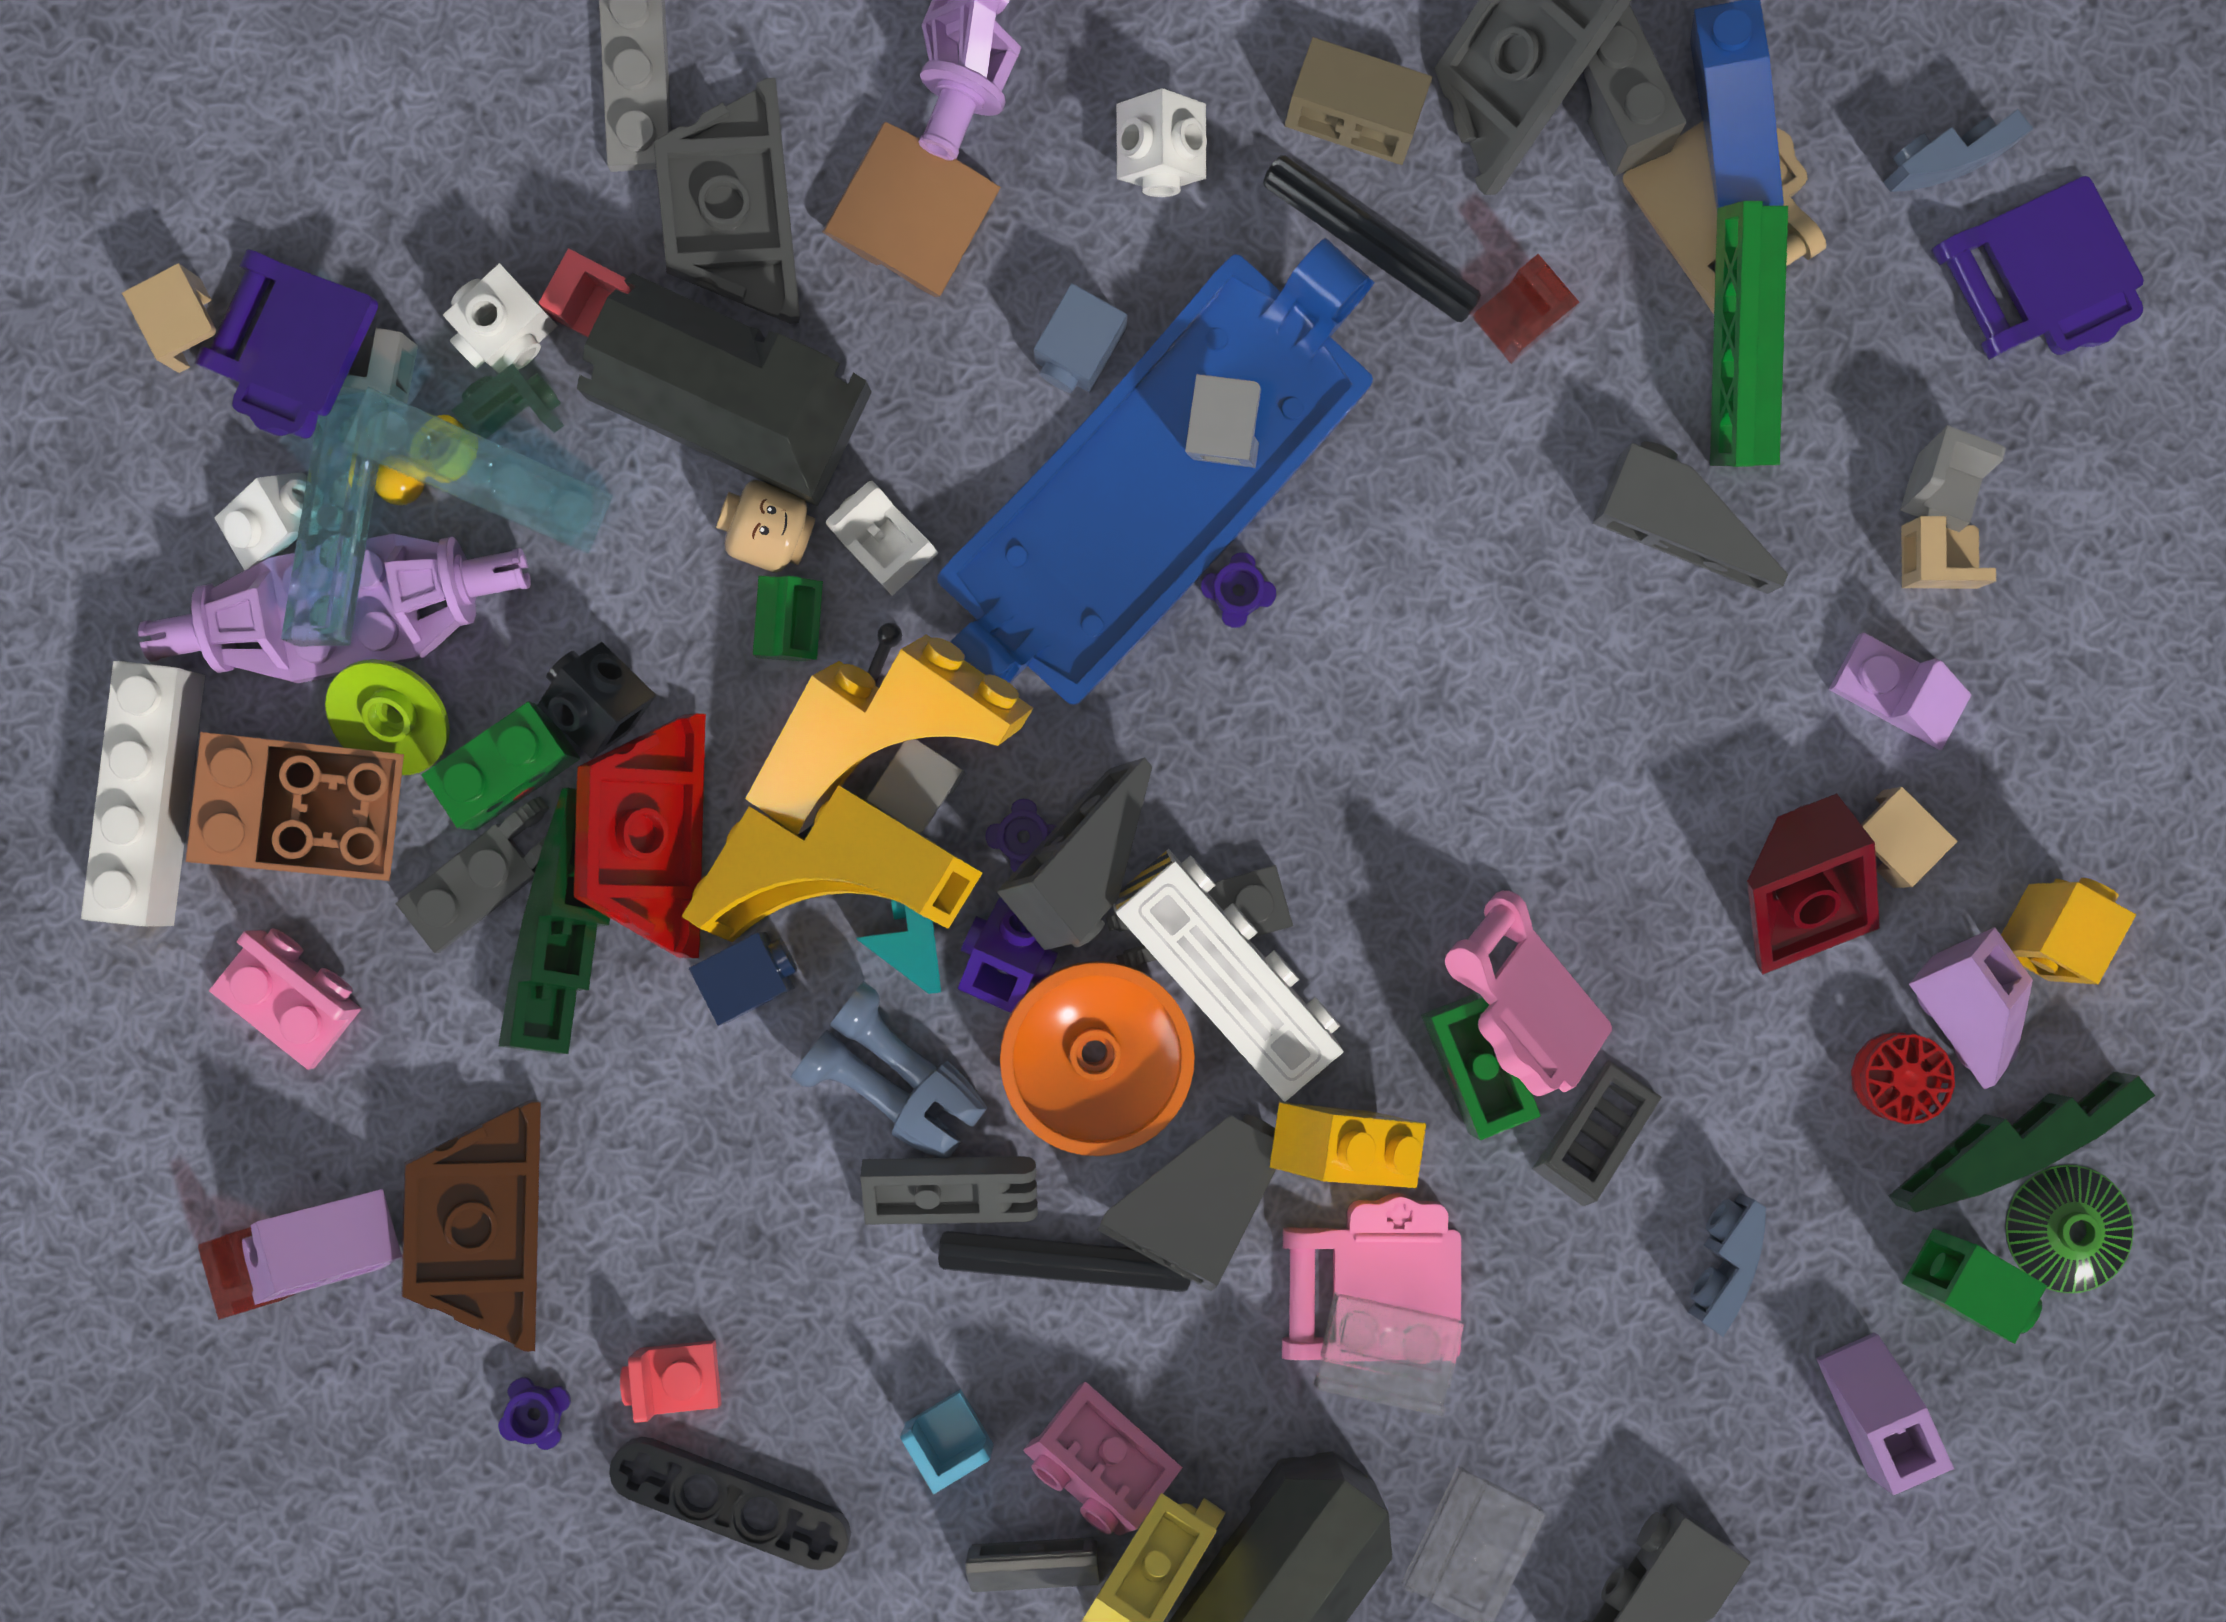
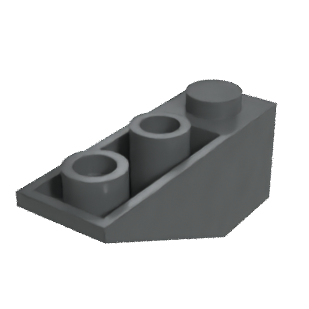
[1582,1503,1750,1622]

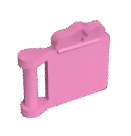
[1445,890,1612,1096]
[1282,1192,1461,1360]

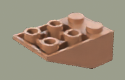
[185,732,404,881]

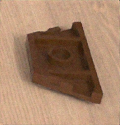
[401,1100,541,1352]

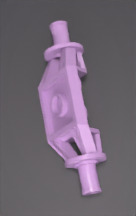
[918,0,1022,161]
[138,534,531,683]

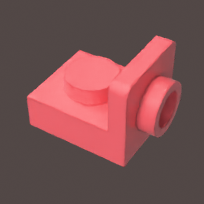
[620,1340,722,1423]

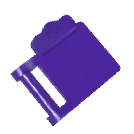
[1931,176,2144,360]
[194,249,379,439]

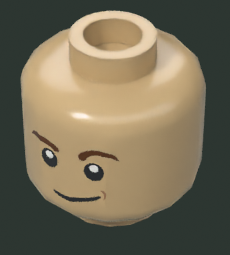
[716,480,815,573]

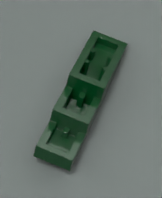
[498,787,610,1054]
[1888,1072,2155,1213]

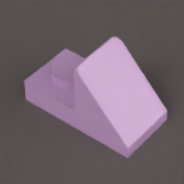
[1829,633,1971,750]

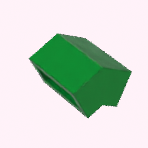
[753,576,823,661]

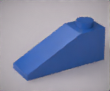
[1690,0,1784,208]

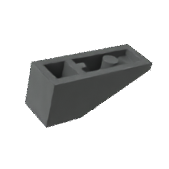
[1592,441,1788,594]
[997,757,1152,950]

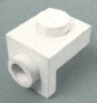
[214,472,333,571]
[826,481,938,596]

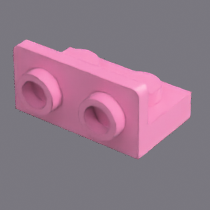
[209,928,362,1070]
[1023,1382,1183,1536]

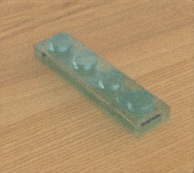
[341,387,613,554]
[281,392,388,647]

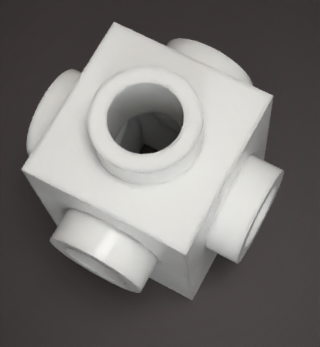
[1116,88,1207,197]
[443,263,558,376]

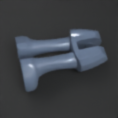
[790,981,987,1158]

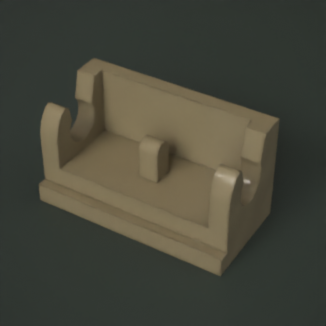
[1284,37,1433,165]

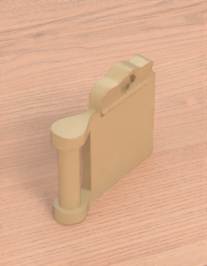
[1622,121,1826,314]

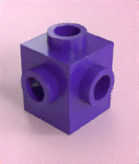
[958,897,1058,1013]

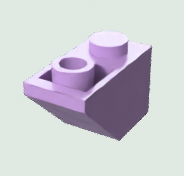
[1909,927,2033,1089]
[1816,1333,1954,1495]

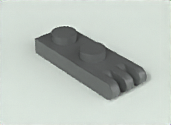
[860,1156,1038,1225]

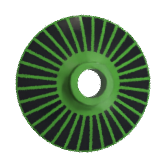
[2006,1165,2133,1293]

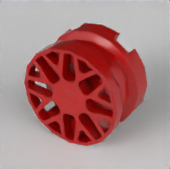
[1851,1032,1955,1124]

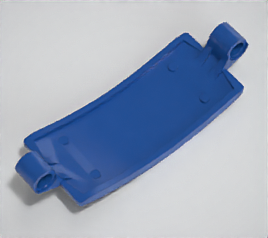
[937,238,1375,705]

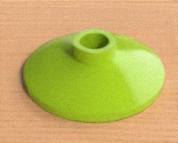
[325,659,450,775]

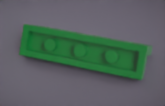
[1710,201,1788,467]

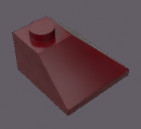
[1747,793,1880,975]

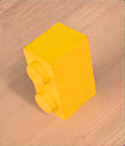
[2001,877,2136,984]
[1269,1102,1426,1188]

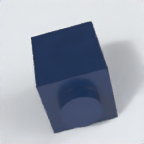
[689,932,797,1026]

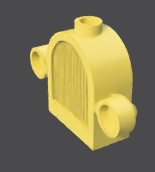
[1081,1493,1226,1622]

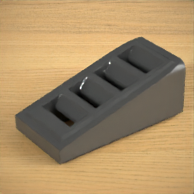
[1532,1060,1662,1206]

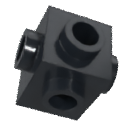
[537,642,656,759]

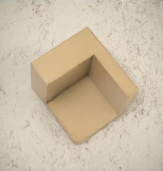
[122,263,216,373]
[1901,516,1996,589]
[1861,787,1958,888]

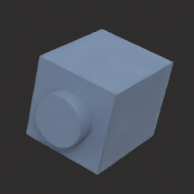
[1034,283,1127,393]

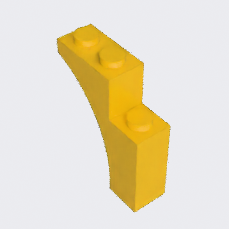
[745,634,1033,835]
[682,785,982,942]

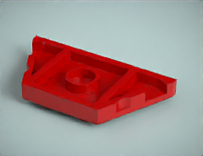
[574,713,706,958]

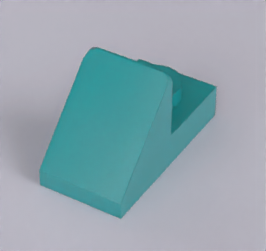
[856,900,941,994]

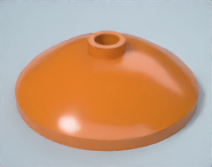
[1000,961,1195,1156]

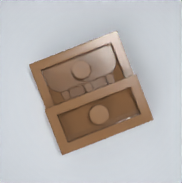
[822,122,1001,297]

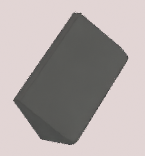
[965,1537,1099,1592]

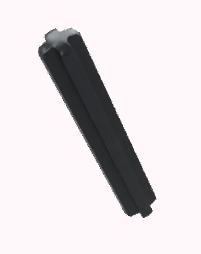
[1263,155,1481,322]
[938,1231,1191,1292]

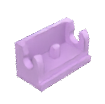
[242,1189,402,1305]

